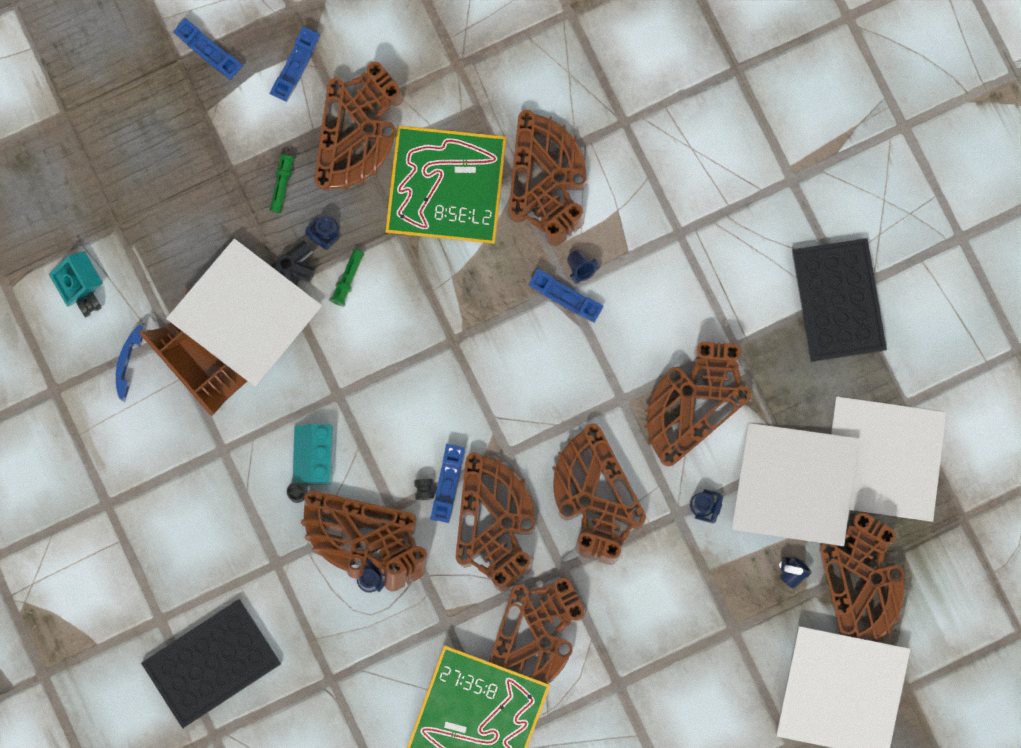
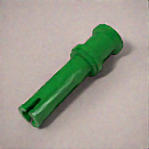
[269,154,296,213]
[329,249,364,307]

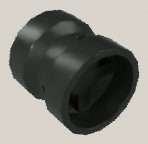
[76,292,102,318]
[414,479,434,500]
[287,482,307,503]

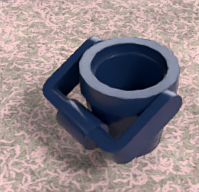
[305,216,341,250]
[567,250,600,284]
[690,489,723,524]
[779,556,812,588]
[357,558,385,593]

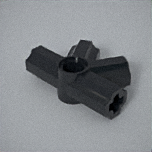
[271,240,316,287]

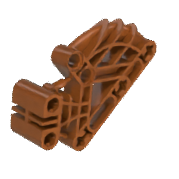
[314,62,404,191]
[509,110,587,246]
[644,341,751,467]
[552,424,646,565]
[455,452,536,592]
[301,491,427,592]
[819,513,904,642]
[489,578,586,684]

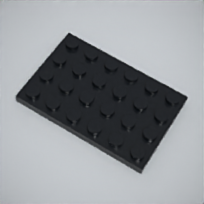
[792,238,887,362]
[141,599,282,729]

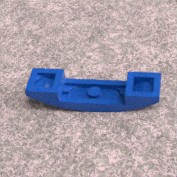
[173,18,243,80]
[269,26,320,102]
[528,268,604,323]
[115,325,146,402]
[430,444,465,523]

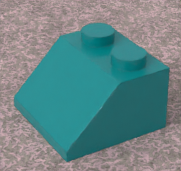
[49,251,103,307]

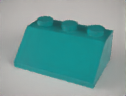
[292,424,333,485]

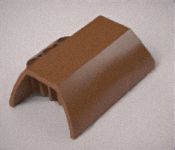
[138,290,247,416]

